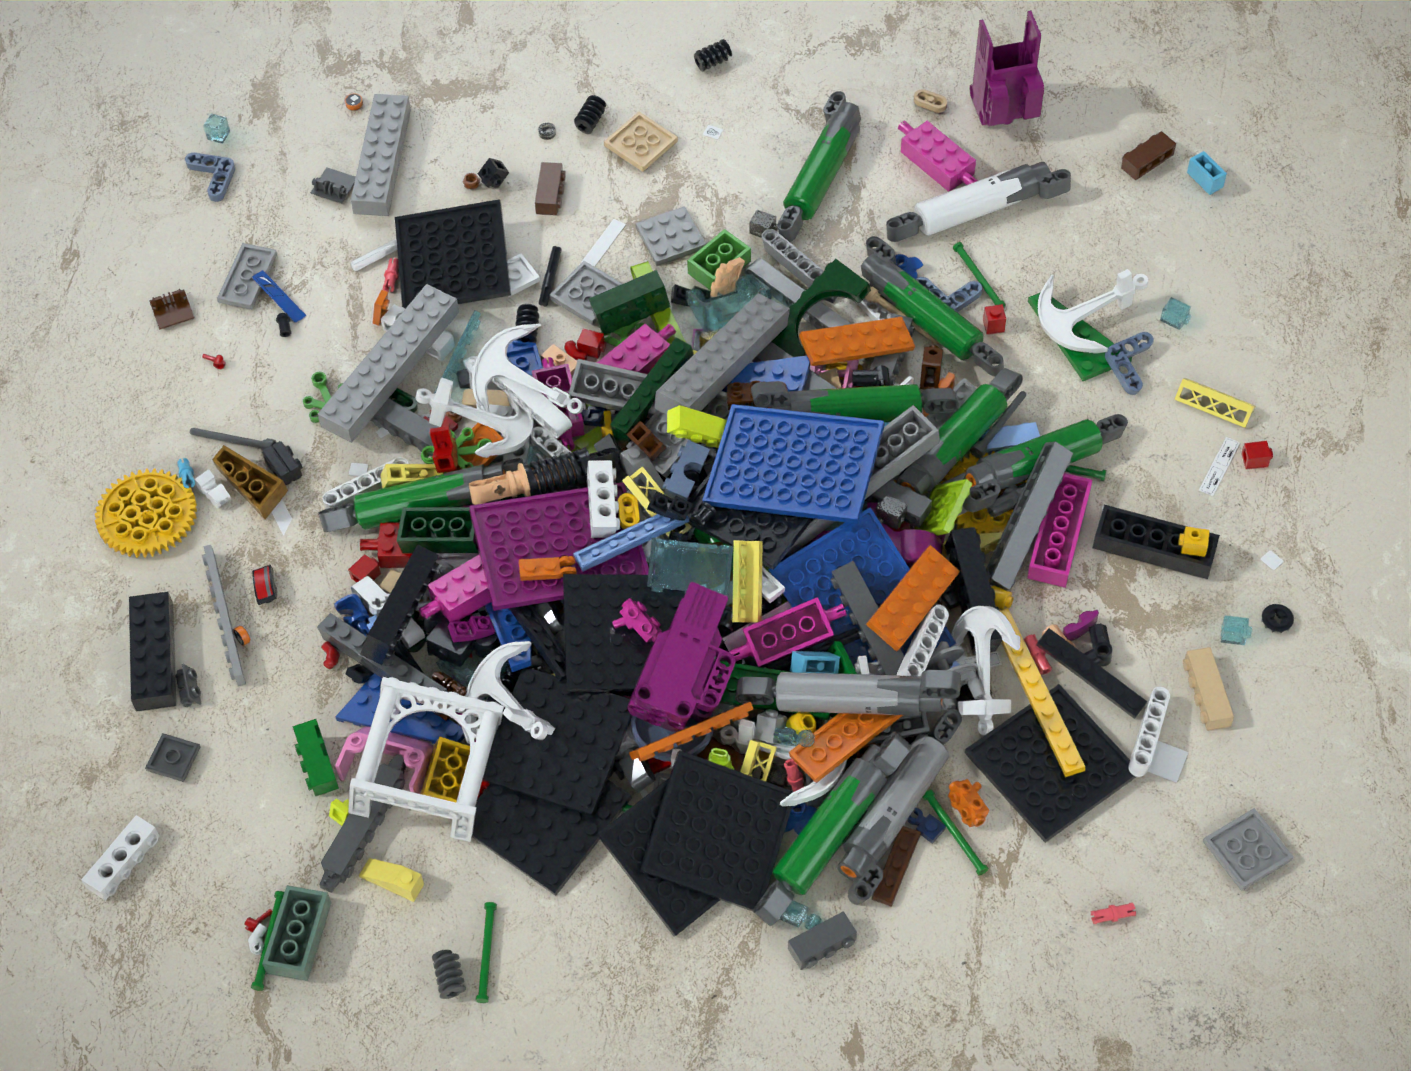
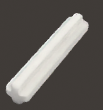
[351,239,397,271]

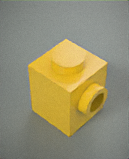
[1178,526,1210,557]

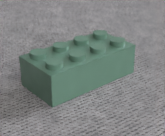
[262,885,331,981]

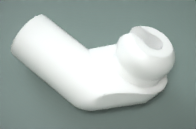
[248,923,268,955]

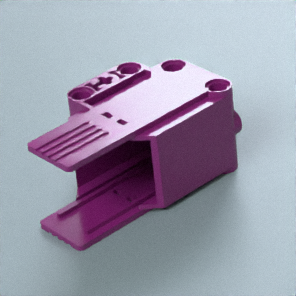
[969,10,1044,127]
[628,582,735,732]

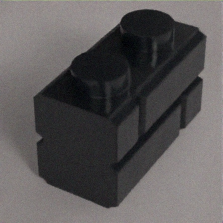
[262,441,303,485]

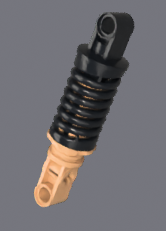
[469,447,621,505]

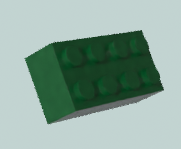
[589,270,671,335]
[396,507,479,553]

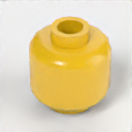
[786,712,816,740]

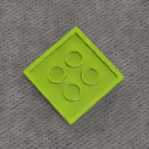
[914,479,973,535]

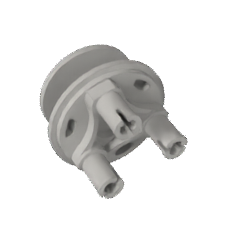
[925,641,986,711]

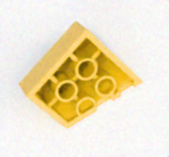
[420,737,470,803]

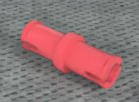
[383,258,399,292]
[1024,634,1052,675]
[784,759,805,792]
[1091,902,1136,924]

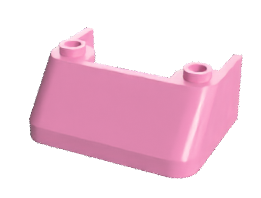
[335,726,434,794]

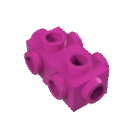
[612,598,662,642]

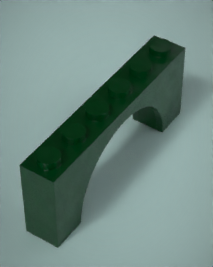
[771,258,871,357]
[610,337,694,450]

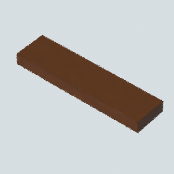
[872,826,921,907]

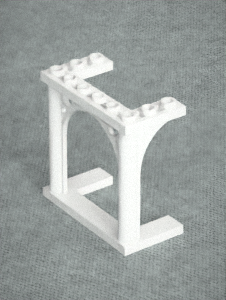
[348,677,504,842]

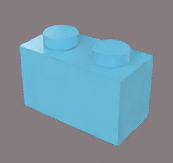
[1187,151,1227,195]
[790,651,840,674]

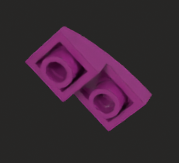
[1062,609,1099,641]
[448,616,495,642]

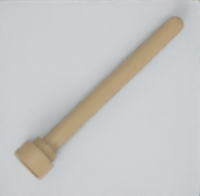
[864,286,938,344]

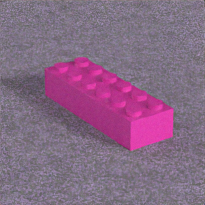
[1027,473,1093,588]

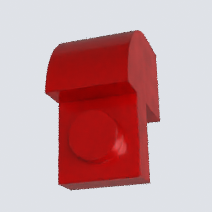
[429,426,458,473]

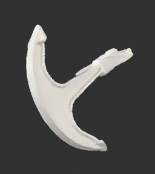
[1038,269,1148,354]
[472,323,584,414]
[415,378,533,458]
[951,606,1020,735]
[461,641,555,744]
[721,716,848,806]

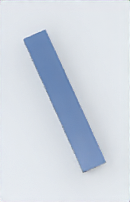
[573,514,689,571]

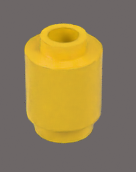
[990,585,1014,610]

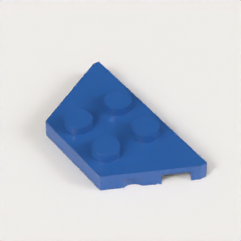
[507,340,543,376]

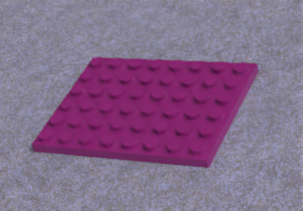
[469,482,650,611]

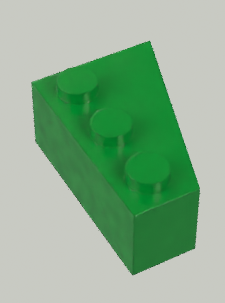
[292,719,339,797]

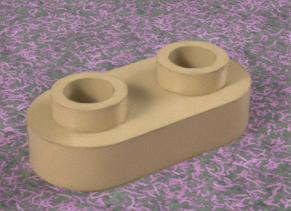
[914,89,947,113]

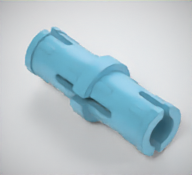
[177,458,195,488]

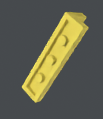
[1174,378,1256,428]
[622,466,692,537]
[732,540,763,622]
[740,739,777,782]

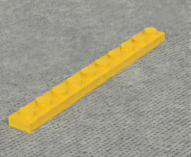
[1000,608,1085,777]

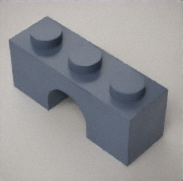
[662,440,710,501]

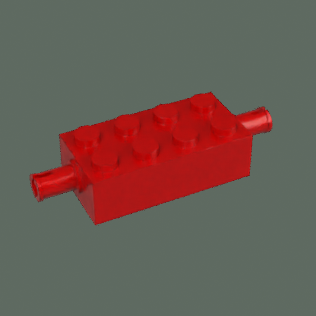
[360,523,412,568]

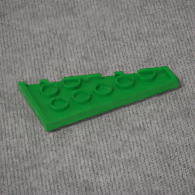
[1028,292,1132,381]

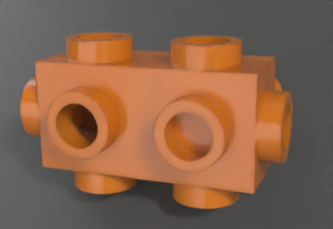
[948,779,990,827]

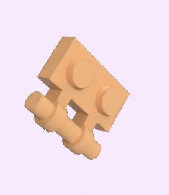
[710,257,745,297]

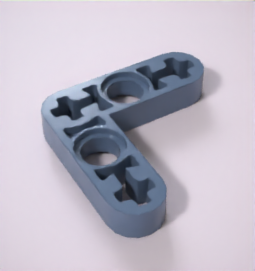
[185,153,235,202]
[916,277,982,312]
[1105,332,1154,395]

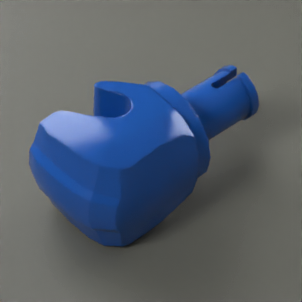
[334,594,370,636]

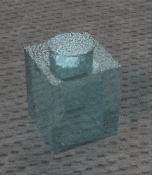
[203,113,230,144]
[1160,297,1191,330]
[1221,615,1252,645]

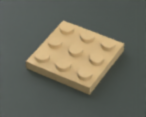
[604,112,678,172]

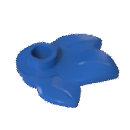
[896,254,923,279]
[784,802,817,835]

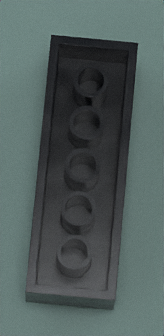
[1092,504,1220,579]
[944,527,1002,655]
[360,544,439,665]
[129,591,176,711]

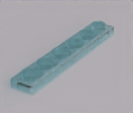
[434,310,481,394]

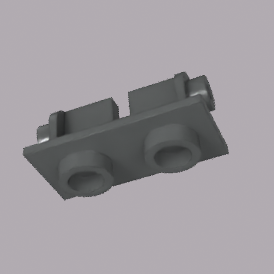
[175,664,201,707]

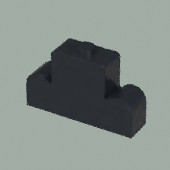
[423,601,501,667]

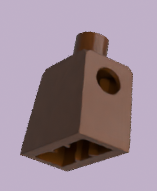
[920,345,943,390]

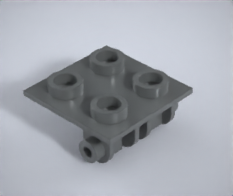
[310,167,356,203]

